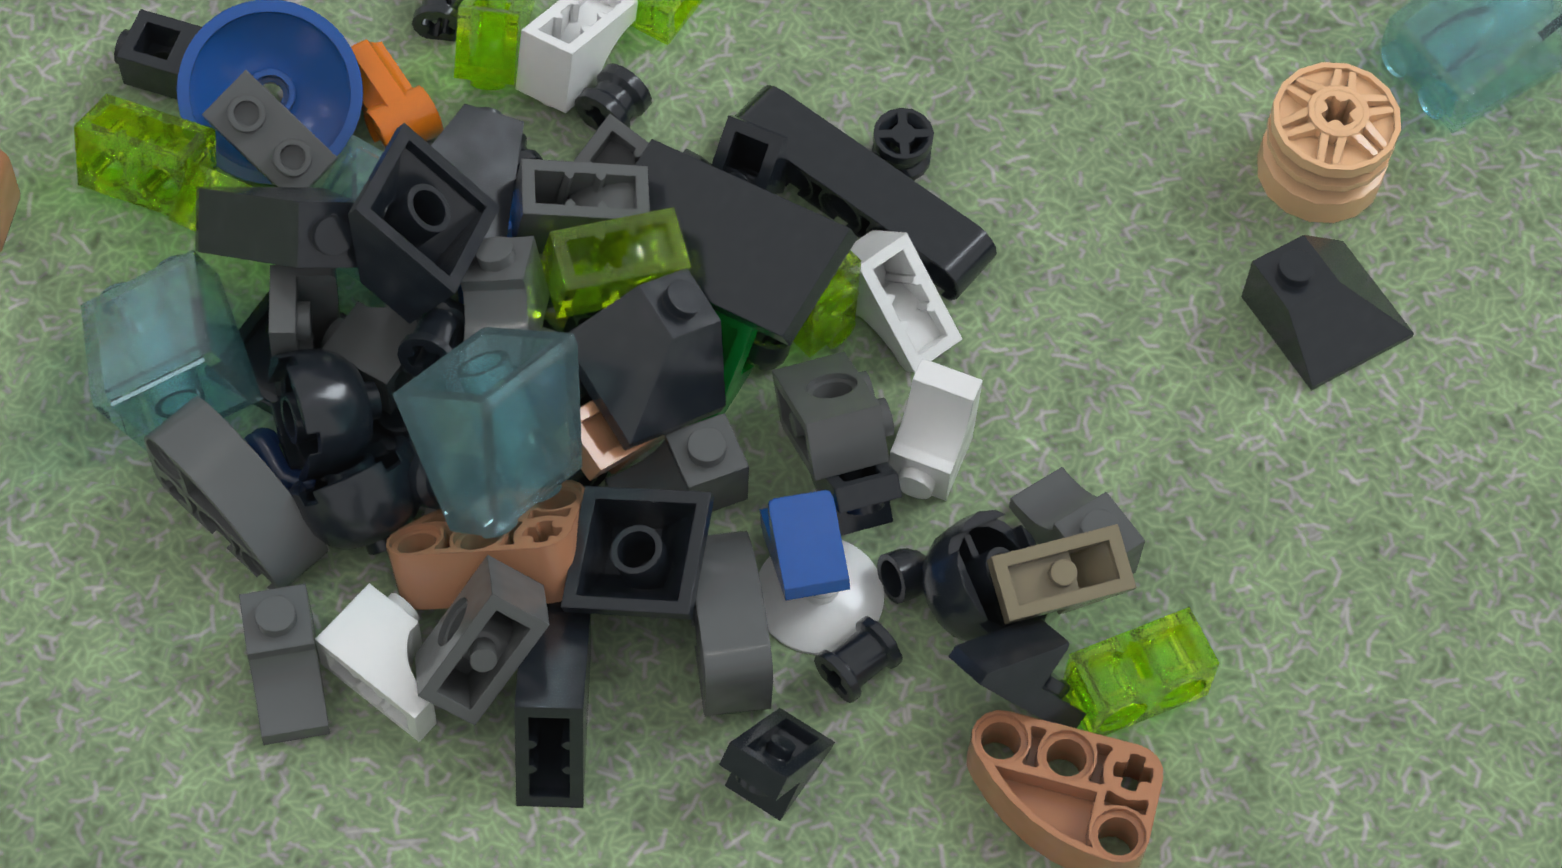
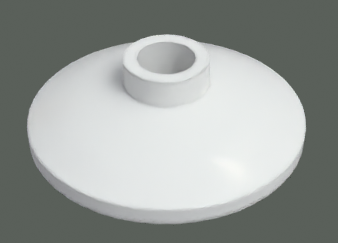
[759,540,884,655]

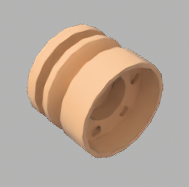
[1257,62,1401,223]

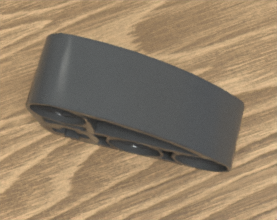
[144,396,328,589]
[691,531,773,717]

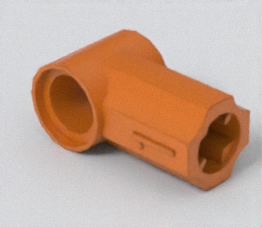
[351,39,444,148]

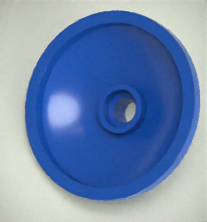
[177,0,363,184]

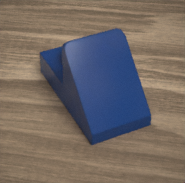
[759,490,850,601]

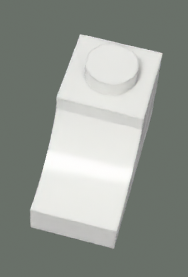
[515,0,638,113]
[833,230,962,373]
[889,358,983,501]
[315,583,437,742]

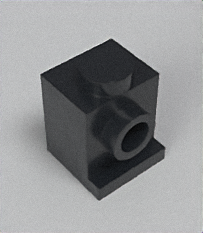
[114,9,202,99]

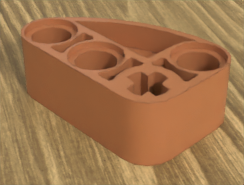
[386,480,585,610]
[967,710,1163,868]

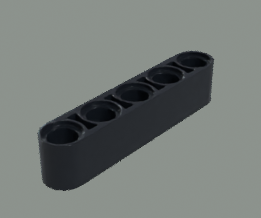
[735,85,997,300]

